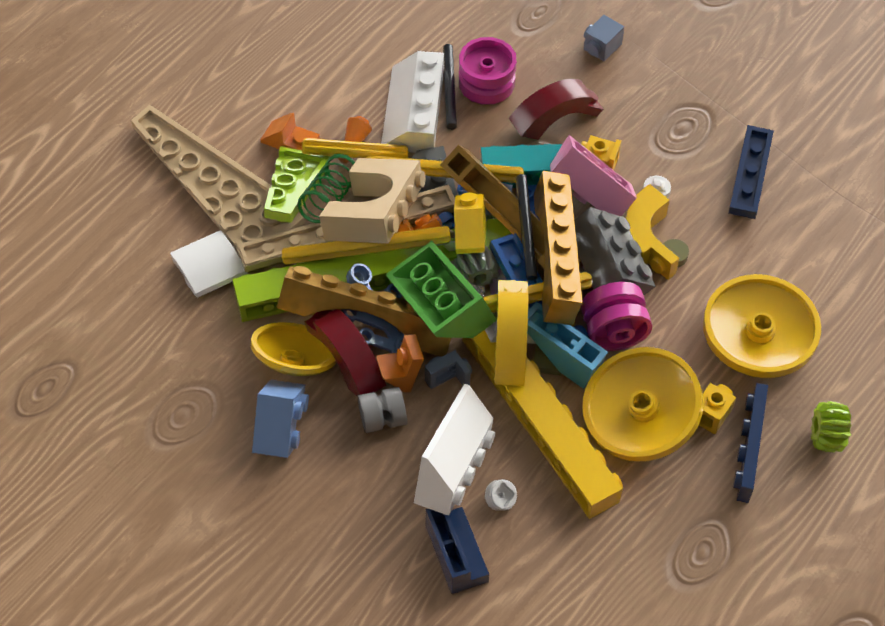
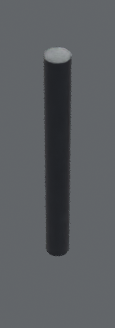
[443,44,457,130]
[515,174,538,281]

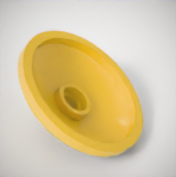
[250,322,336,376]

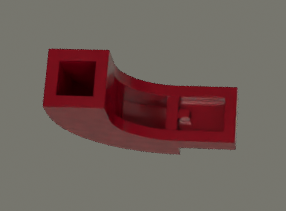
[509,79,604,140]
[304,309,386,396]

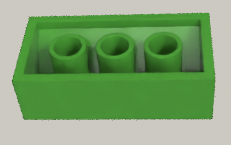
[386,241,497,338]

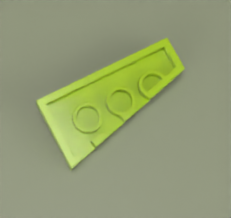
[264,146,331,223]

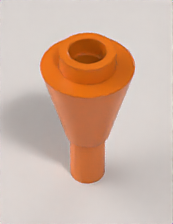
[338,116,372,164]

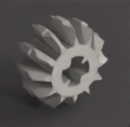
[451,246,500,289]

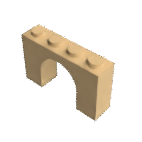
[319,158,426,243]

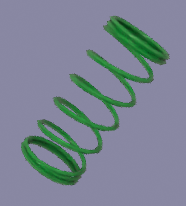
[297,154,355,224]

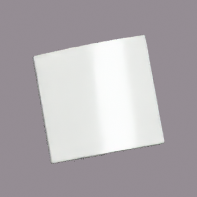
[170,230,248,298]

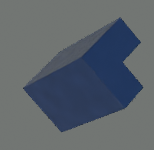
[426,507,489,594]

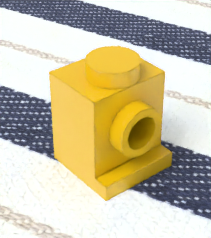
[581,135,622,170]
[699,383,737,435]

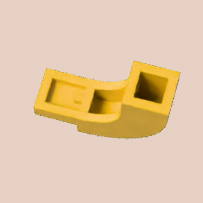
[626,184,679,280]
[494,280,528,386]

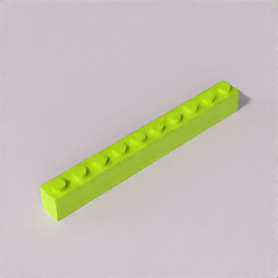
[232,219,512,322]

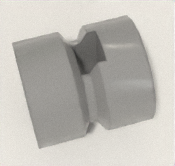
[357,387,407,433]

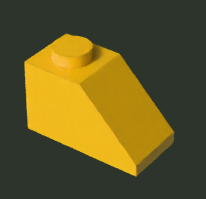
[454,192,486,254]

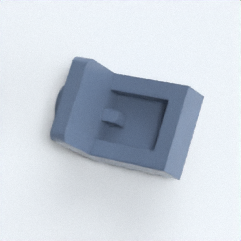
[425,350,472,389]

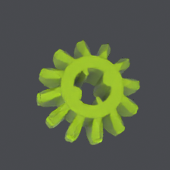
[810,401,852,453]

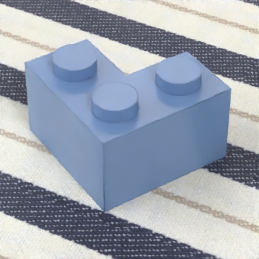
[252,380,309,458]

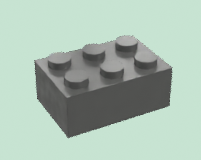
[574,207,656,296]

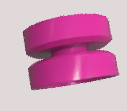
[459,37,517,104]
[581,282,653,351]

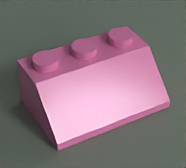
[550,135,637,216]

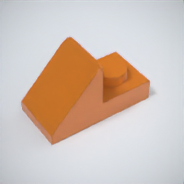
[260,113,320,150]
[376,334,424,393]

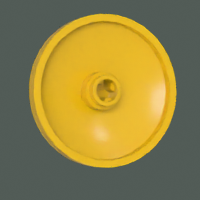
[703,274,821,378]
[583,347,703,462]

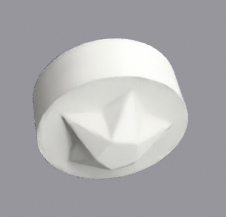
[643,176,671,198]
[485,479,517,511]

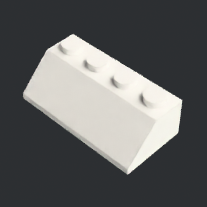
[381,51,444,153]
[414,384,495,516]

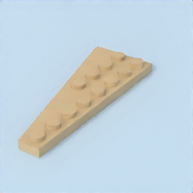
[131,105,310,249]

